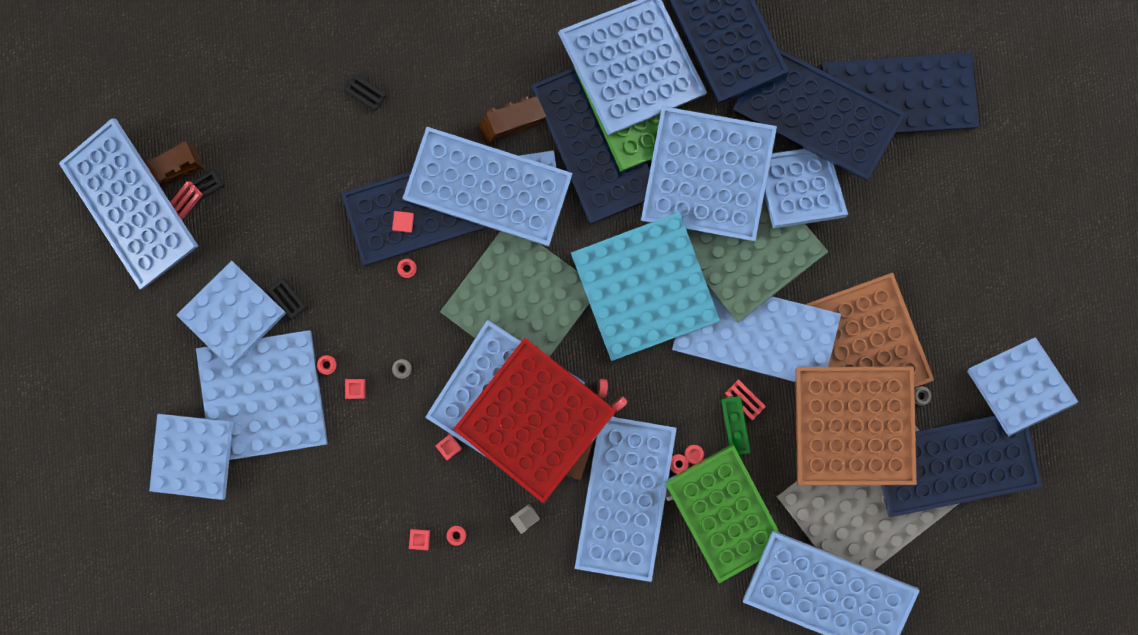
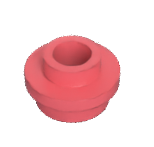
[397,259,417,278]
[317,355,337,375]
[670,454,688,474]
[447,526,466,546]

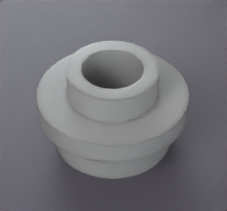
[392,359,412,379]
[914,386,931,406]

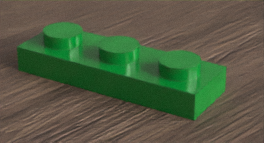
[721,395,751,455]

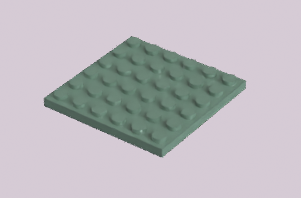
[686,197,828,323]
[440,231,590,357]

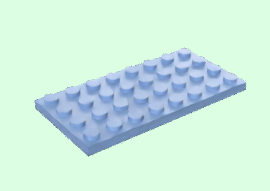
[59,119,198,290]
[403,127,573,247]
[672,288,841,382]
[575,417,677,582]
[743,530,919,635]

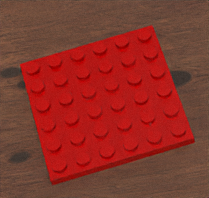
[453,338,617,503]

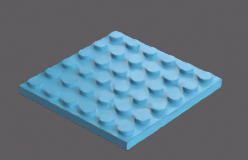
[571,212,720,361]

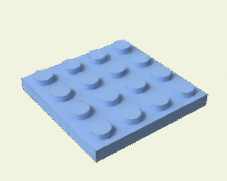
[764,149,848,229]
[177,261,286,368]
[967,337,1078,437]
[149,414,233,500]

